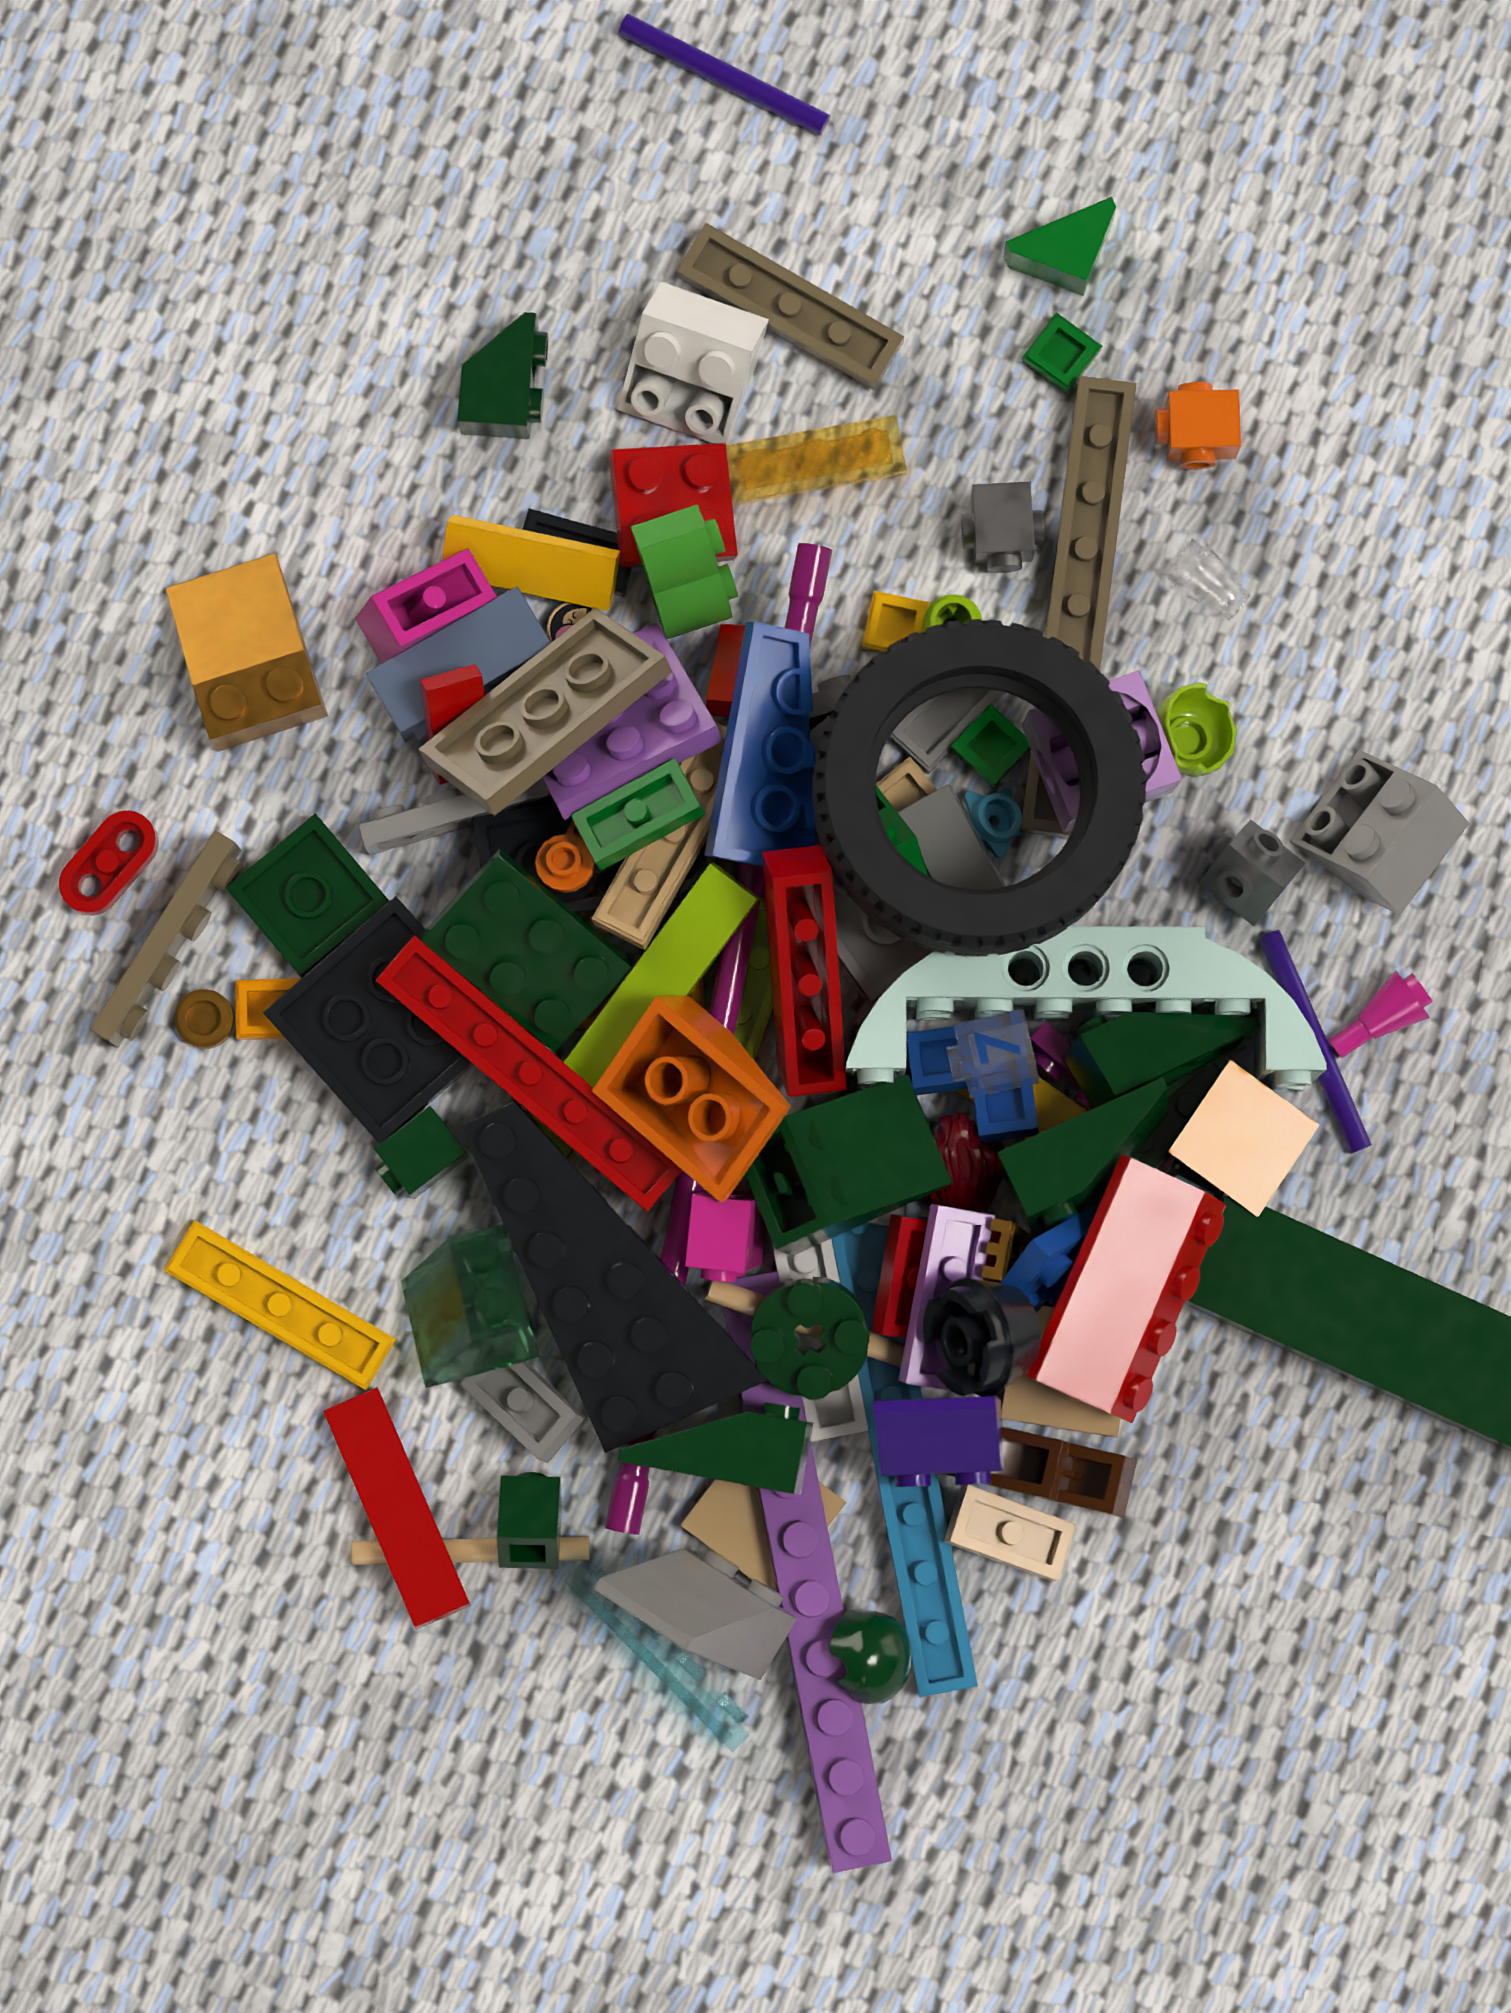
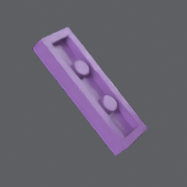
[898,1204,994,1391]

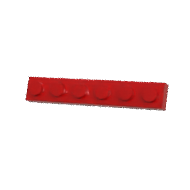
[375,936,683,1212]

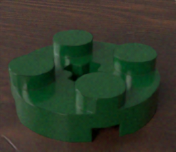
[750,1276,870,1400]

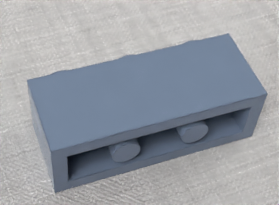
[366,586,551,743]

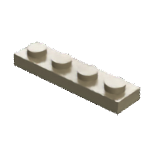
[676,223,904,391]
[90,830,243,1048]

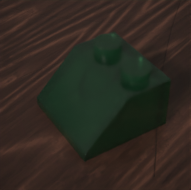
[401,1224,541,1388]

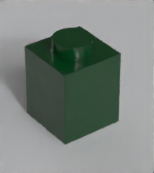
[374,1106,470,1199]
[497,1472,562,1569]

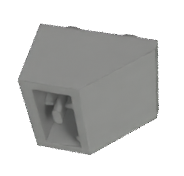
[1290,750,1470,915]

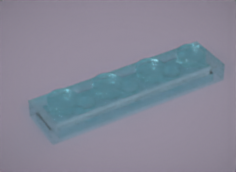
[563,1563,750,1752]

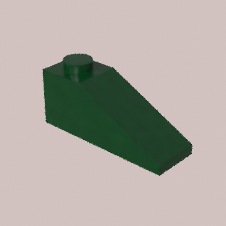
[1062,1012,1260,1109]
[617,1402,813,1494]

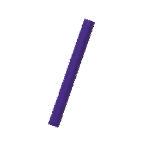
[618,13,830,136]
[1258,930,1372,1154]

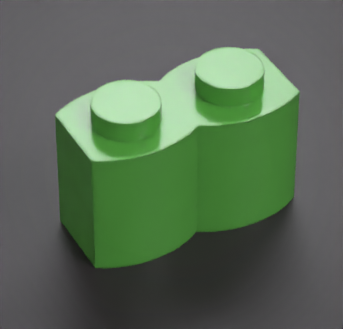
[631,505,738,640]

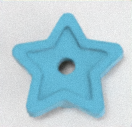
[964,787,1026,859]

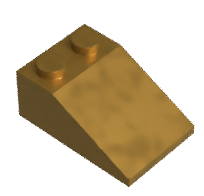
[166,553,328,752]

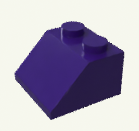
[873,1396,1004,1487]

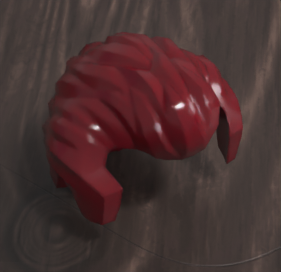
[922,1112,1004,1212]

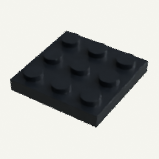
[263,896,482,1144]

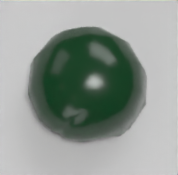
[829,1609,912,1704]

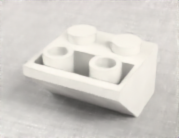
[617,282,769,446]

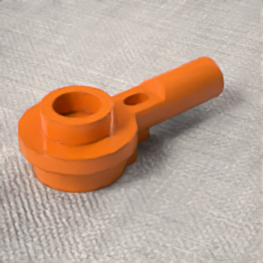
[535,818,595,893]

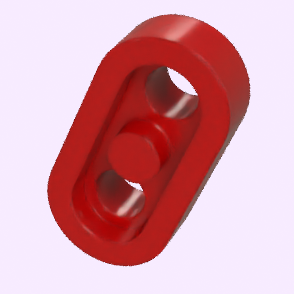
[59,810,159,916]

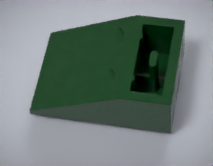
[745,1075,954,1256]

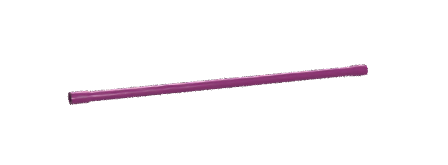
[605,543,833,1535]

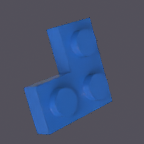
[906,1017,1039,1143]

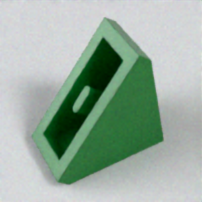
[1003,197,1116,296]

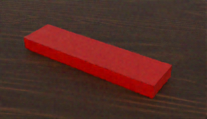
[323,1387,471,1630]

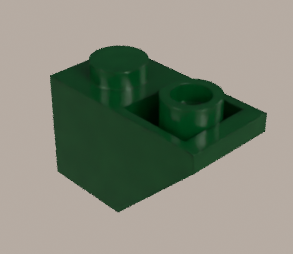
[457,312,548,439]

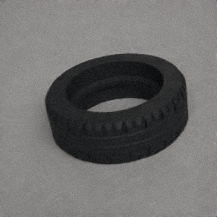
[812,619,1146,957]

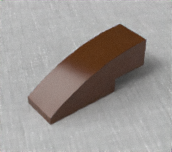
[944,1427,1137,1518]

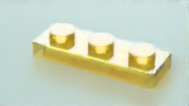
[726,415,907,506]

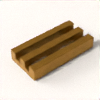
[981,1218,1034,1283]

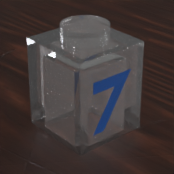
[946,1009,1040,1099]

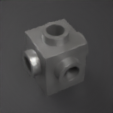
[1199,819,1305,927]

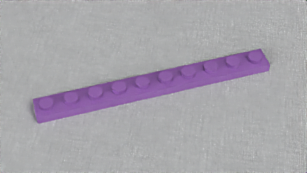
[722,1271,892,1873]

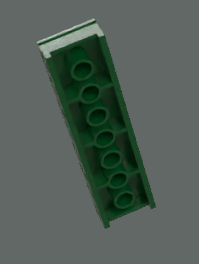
[1184,1194,1511,1452]

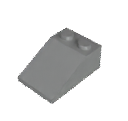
[594,1549,798,1680]

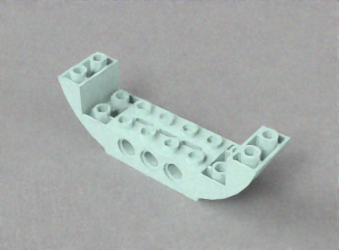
[845,926,1326,1092]

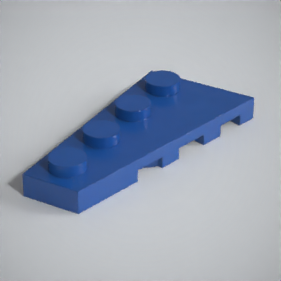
[704,621,816,868]

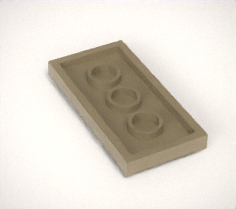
[419,608,672,816]

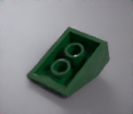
[998,1077,1168,1239]

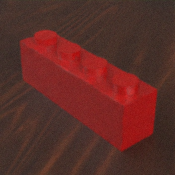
[762,845,846,1097]

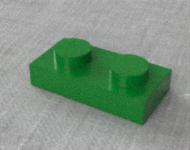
[571,758,705,871]

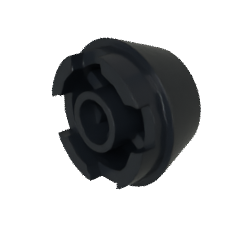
[923,1278,1041,1397]

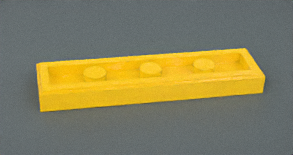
[164,1220,397,1390]

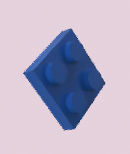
[1001,1202,1100,1313]

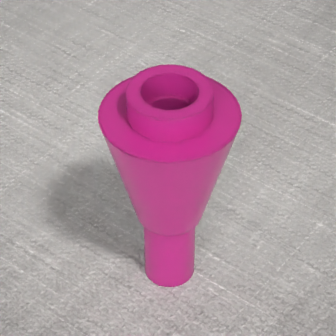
[1329,971,1433,1059]

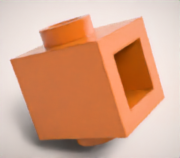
[1155,382,1241,469]

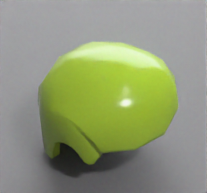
[1155,682,1237,777]

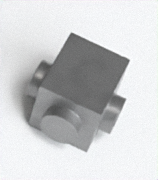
[961,481,1045,573]

